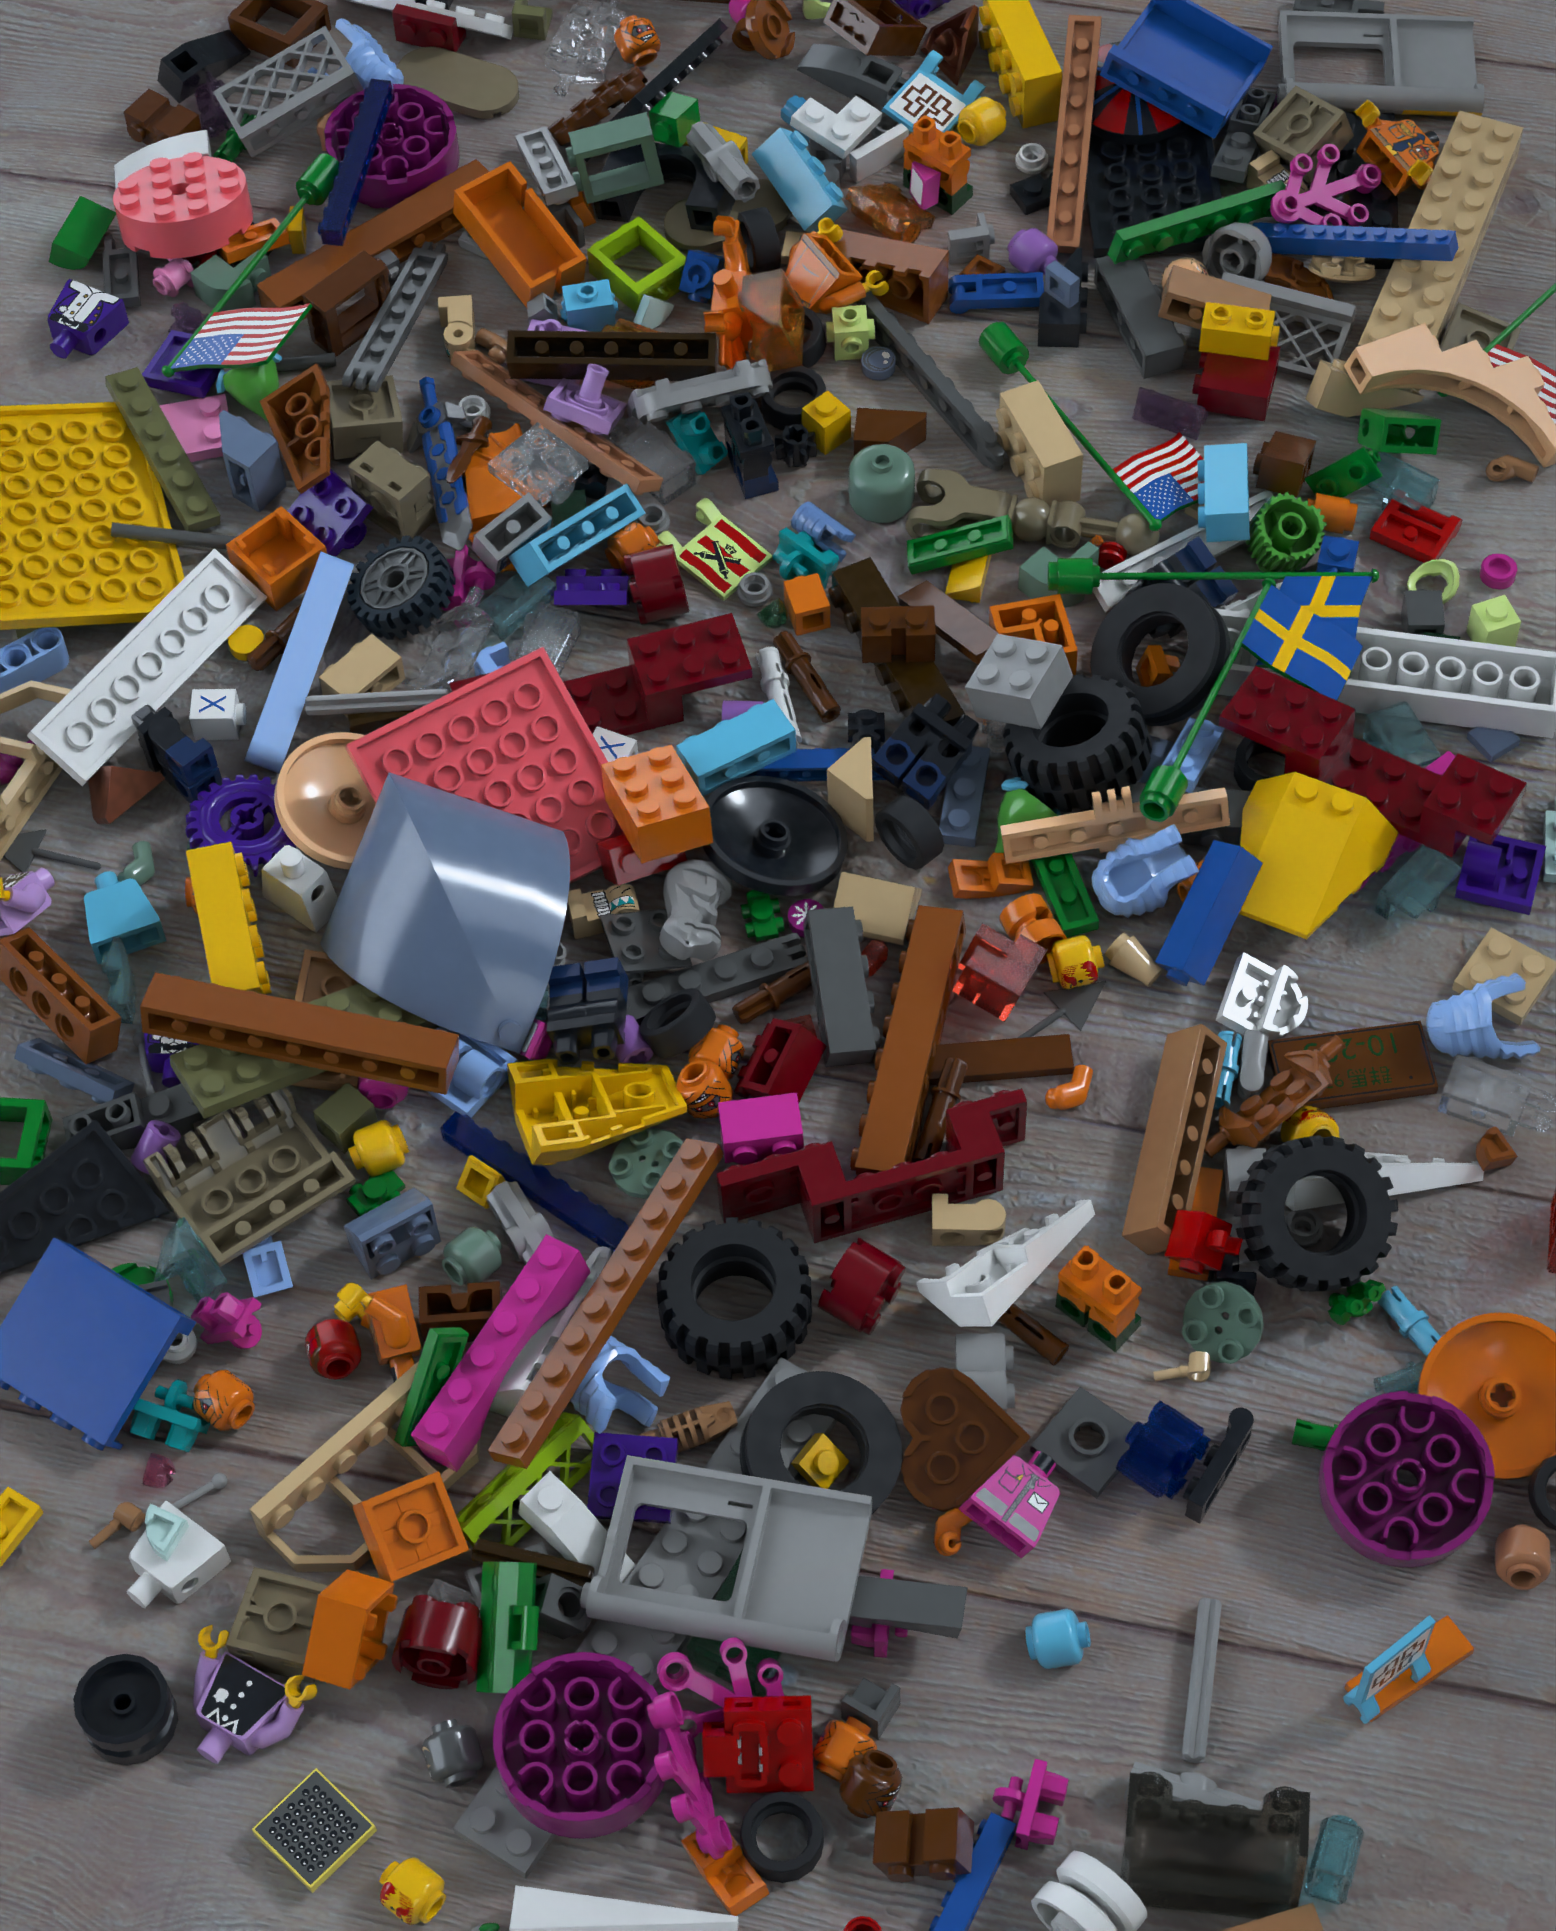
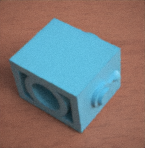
[560,279,619,332]

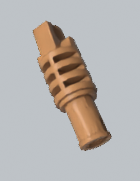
[639,1401,738,1454]

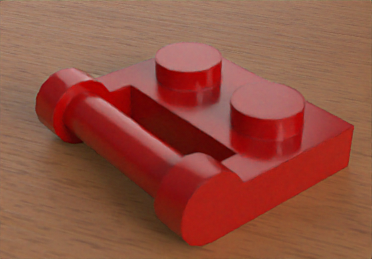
[1369,491,1463,563]

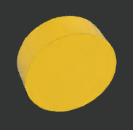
[228,625,264,661]

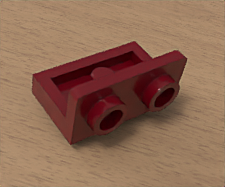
[392,4,466,52]

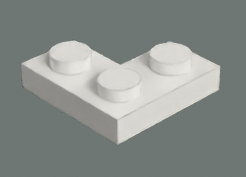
[790,96,882,159]

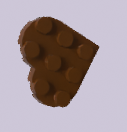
[548,66,648,146]
[900,1367,1031,1512]

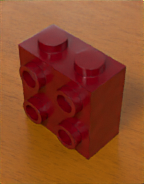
[1192,346,1281,421]

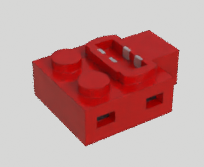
[702,1695,814,1793]

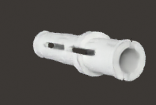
[756,647,802,747]

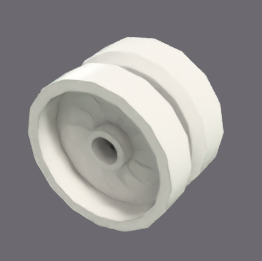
[1031,1850,1147,1931]

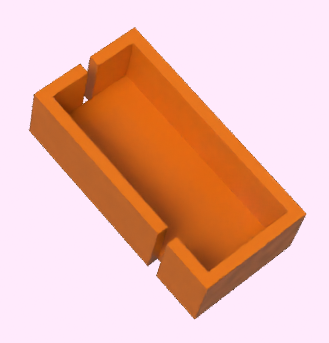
[453,161,587,308]

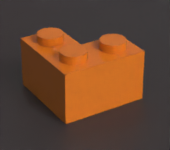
[989,594,1078,675]

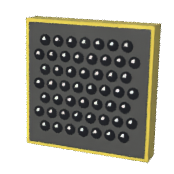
[252,1768,377,1893]

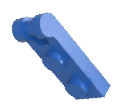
[948,272,1044,314]

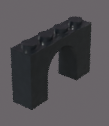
[593,143,735,231]

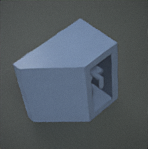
[219,410,286,512]
[344,1188,441,1280]

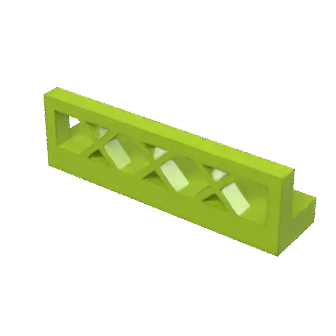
[456,1412,594,1547]

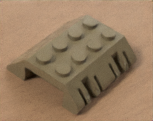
[143,1087,356,1267]

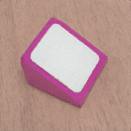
[909,161,941,210]
[519,1019,553,1060]

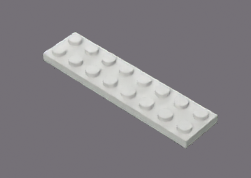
[27,548,267,787]

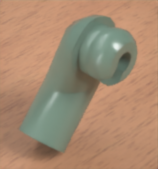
[117,841,155,886]

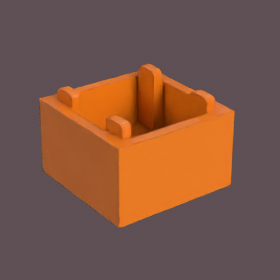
[226,506,327,611]
[352,1471,469,1582]
[302,1569,398,1690]

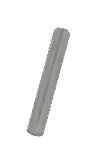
[305,689,449,716]
[1181,1598,1222,1763]

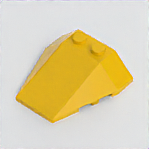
[1239,772,1398,940]
[507,1059,687,1165]

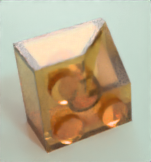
[738,269,805,372]

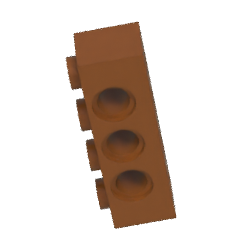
[0,927,122,1064]

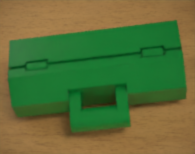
[476,1562,539,1693]

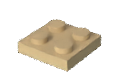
[1452,927,1556,1025]

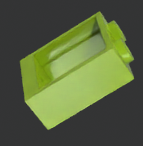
[587,216,686,314]

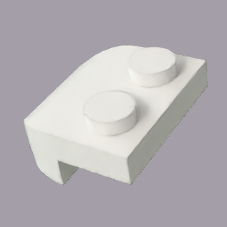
[1216,953,1308,1041]

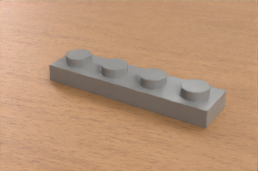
[515,126,579,206]

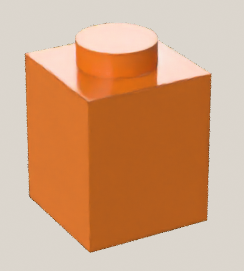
[783,573,831,636]

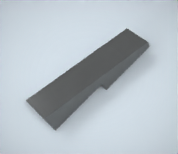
[848,1576,968,1639]

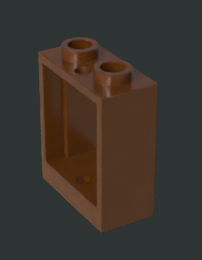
[228,0,331,69]
[823,0,927,56]
[303,250,391,357]

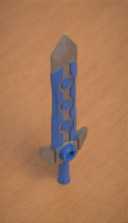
[407,377,473,551]

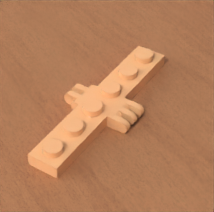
[1000,786,1230,864]

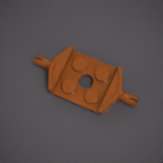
[1204,1035,1346,1159]

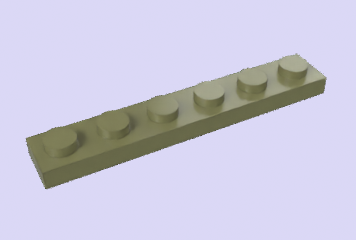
[105,367,221,532]

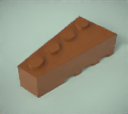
[834,230,949,324]

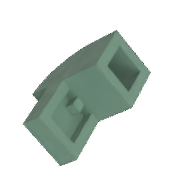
[190,250,272,311]
[1018,541,1099,608]

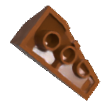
[260,363,330,494]

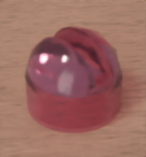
[142,1453,176,1488]

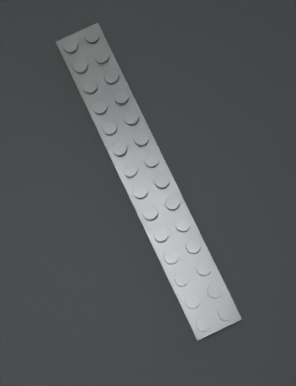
[453,1357,838,1879]

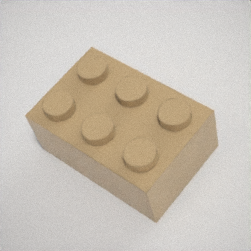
[995,380,1083,507]

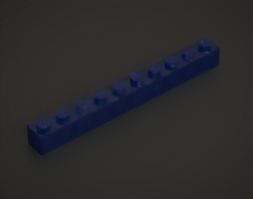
[318,79,393,246]
[440,1111,629,1254]

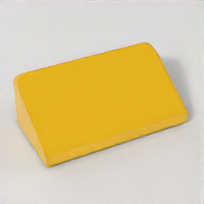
[945,554,992,603]

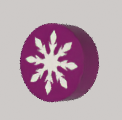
[788,899,824,938]

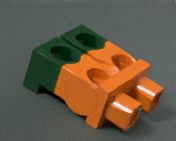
[903,115,973,215]
[1055,1245,1142,1352]

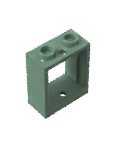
[565,112,665,204]

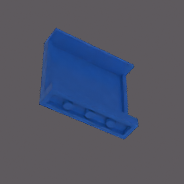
[1100,0,1273,139]
[0,1238,196,1451]

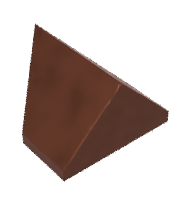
[920,4,979,86]
[88,766,165,824]

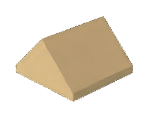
[827,737,874,842]
[833,871,922,945]

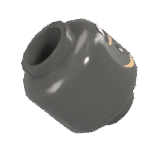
[422,1719,484,1788]

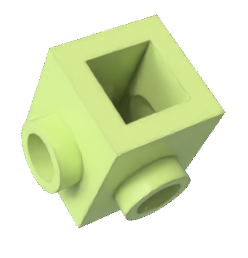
[826,305,875,361]

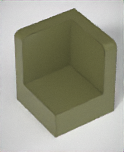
[512,0,553,40]
[313,1083,378,1154]

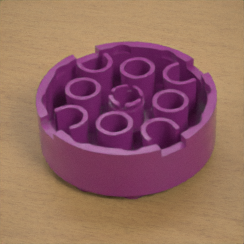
[324,84,460,209]
[1319,1391,1495,1568]
[493,1652,671,1839]

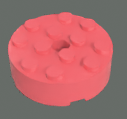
[113,152,253,259]

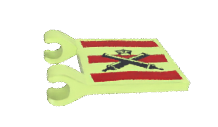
[656,498,773,601]

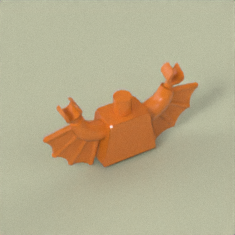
[703,215,765,370]
[462,423,559,572]

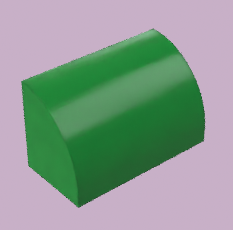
[49,196,116,270]

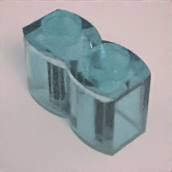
[1303,1815,1364,1905]

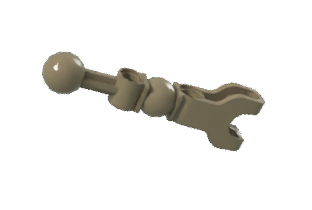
[905,469,1160,557]

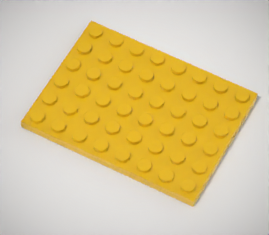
[0,402,185,630]

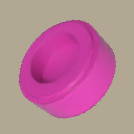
[1480,554,1517,590]

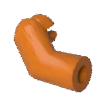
[1045,1065,1093,1110]
[933,1507,973,1556]

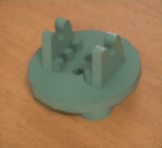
[609,1128,683,1199]
[1182,1281,1264,1364]

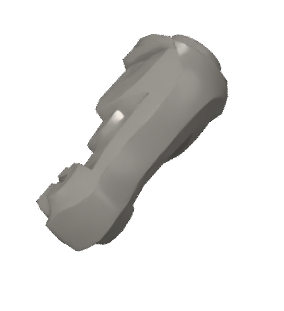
[659,860,733,961]

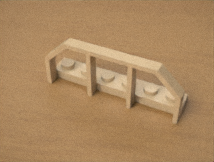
[0,680,72,861]
[250,1361,480,1572]

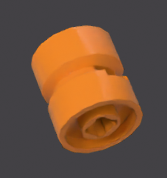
[999,893,1067,966]

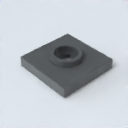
[1030,1387,1147,1499]

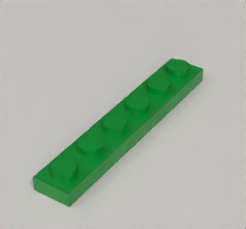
[1108,180,1286,264]

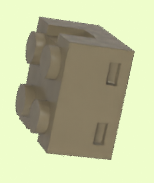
[1252,85,1354,184]
[326,375,403,459]
[348,441,436,541]
[226,1567,329,1684]

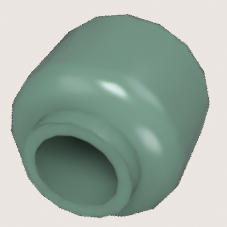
[442,1227,502,1285]

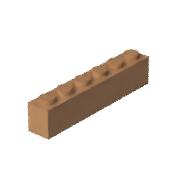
[1122,1024,1227,1255]

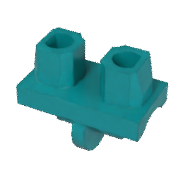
[666,411,728,475]
[772,527,839,590]
[130,1379,210,1452]

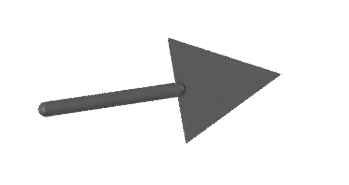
[3,829,101,873]
[1018,981,1106,1038]

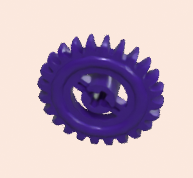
[185,774,297,877]

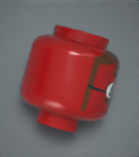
[305,1319,361,1380]

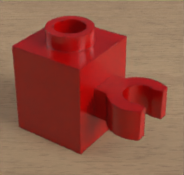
[1165,1210,1243,1275]

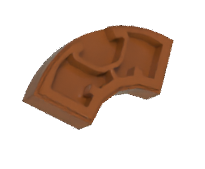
[1264,253,1334,300]

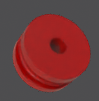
[1098,542,1127,570]

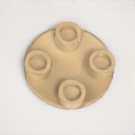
[1308,255,1376,283]

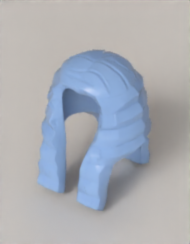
[308,18,404,91]
[1092,824,1199,918]
[1426,973,1541,1059]
[570,1336,670,1434]

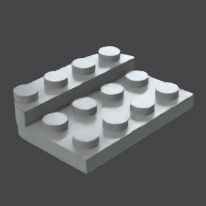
[626,359,773,422]

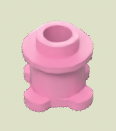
[153,258,194,297]

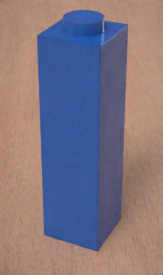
[1155,840,1263,986]

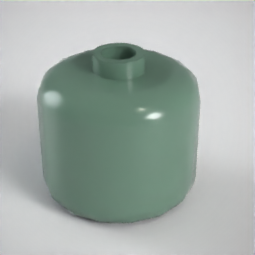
[848,444,915,523]

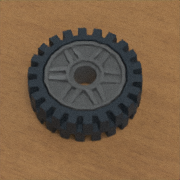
[347,535,456,640]

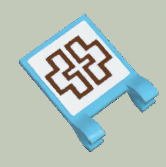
[882,50,986,132]
[1343,1615,1436,1724]

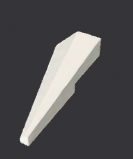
[1270,1144,1484,1211]
[916,1199,1095,1327]
[490,1246,612,1417]
[509,1885,739,1931]

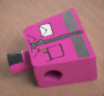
[959,1451,1060,1559]

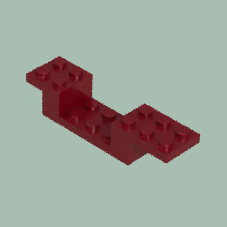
[449,613,753,736]
[1219,666,1527,857]
[716,1088,1027,1243]

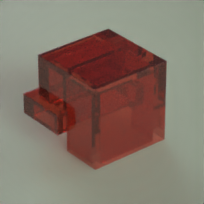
[952,923,1047,1022]

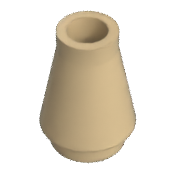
[1105,933,1163,987]

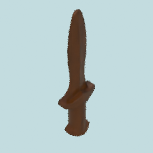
[446,416,492,484]

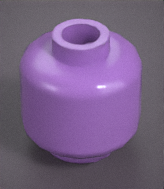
[1007,228,1058,275]

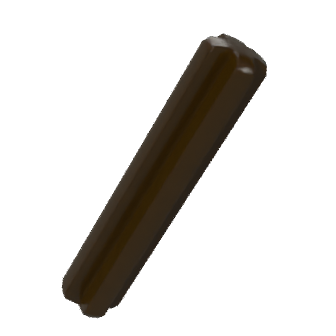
[471,1539,595,1587]

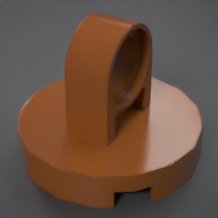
[732,0,795,61]

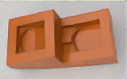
[948,852,1034,899]
[681,1831,770,1916]

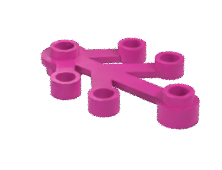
[1270,144,1381,227]
[657,1638,784,1738]
[647,1691,732,1860]

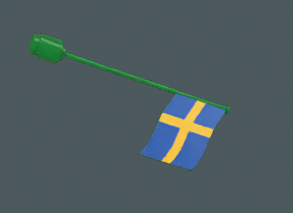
[1048,558,1379,668]
[1139,578,1363,822]

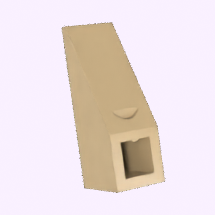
[1305,359,1424,418]

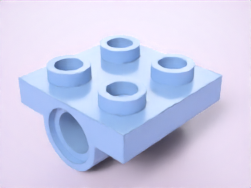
[426,1027,518,1121]

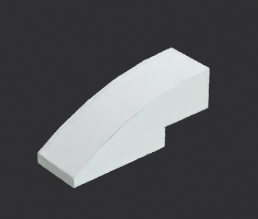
[114,130,211,188]

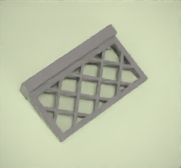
[213,26,363,157]
[1221,272,1356,380]

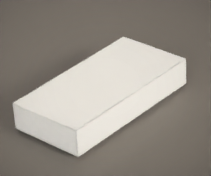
[850,123,909,183]

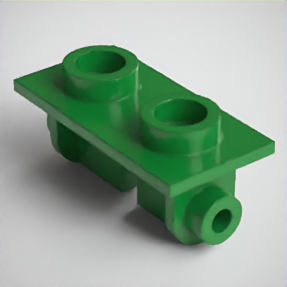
[1305,446,1383,498]

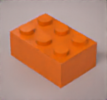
[601,745,713,864]

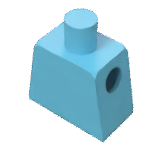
[84,871,167,964]

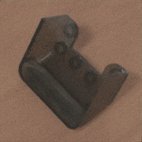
[1119,1772,1310,1919]

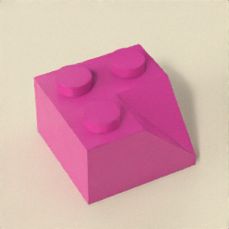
[718,1093,804,1165]

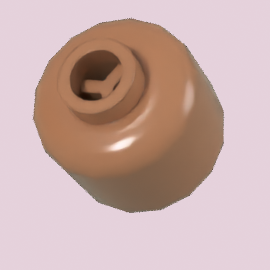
[1495,1524,1551,1590]

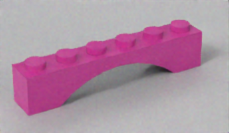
[411,1234,591,1472]

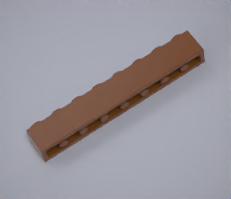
[256,159,489,320]
[850,905,966,1176]
[140,972,459,1095]

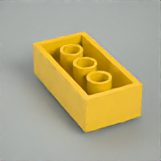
[978,0,1062,129]
[186,842,272,995]

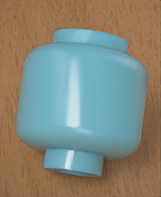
[1025,1609,1091,1669]

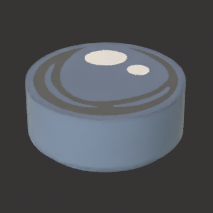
[861,346,896,380]

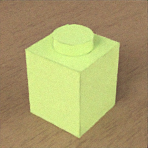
[1466,595,1521,647]

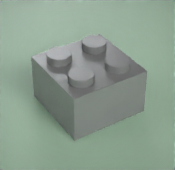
[965,634,1073,730]

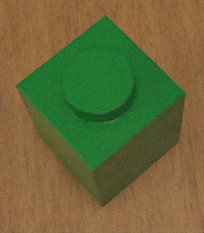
[649,91,700,148]

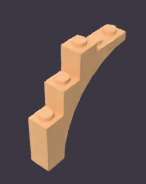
[1344,323,1556,468]

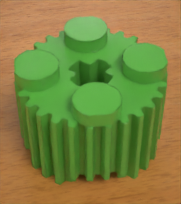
[1246,492,1327,572]

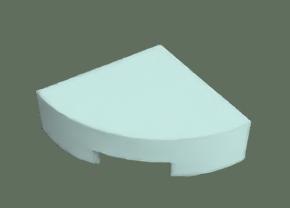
[632,294,675,331]
[145,1503,189,1561]

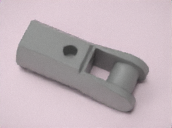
[1237,1030,1269,1102]

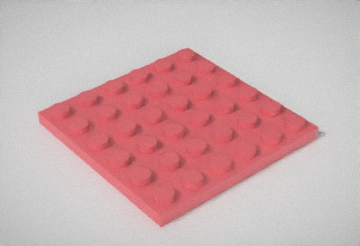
[345,647,624,884]

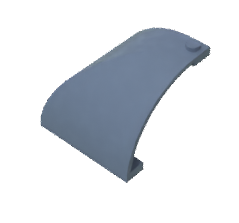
[320,772,570,1053]

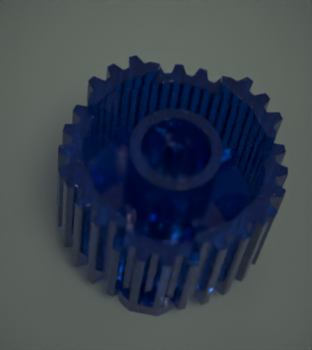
[1116,1401,1211,1500]

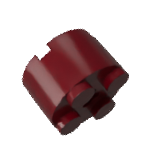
[623,544,690,625]
[818,1238,906,1335]
[391,1595,482,1689]

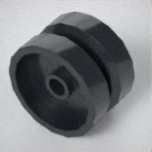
[73,1654,178,1766]

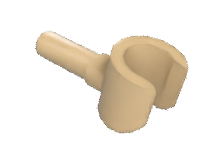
[1153,1351,1211,1382]

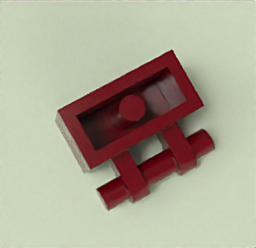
[734,1018,827,1103]

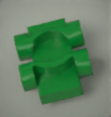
[740,890,785,942]
[346,1170,406,1217]
[1328,1279,1386,1325]

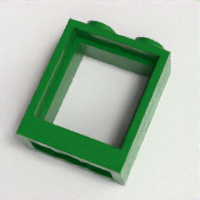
[0,1097,53,1185]

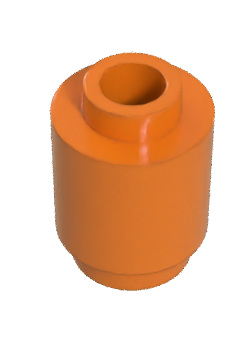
[1307,493,1358,534]

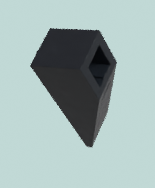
[157,30,251,103]
[1038,248,1088,348]

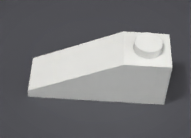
[518,1471,636,1583]

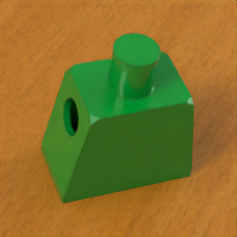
[1357,408,1442,455]

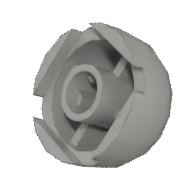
[1202,222,1272,281]

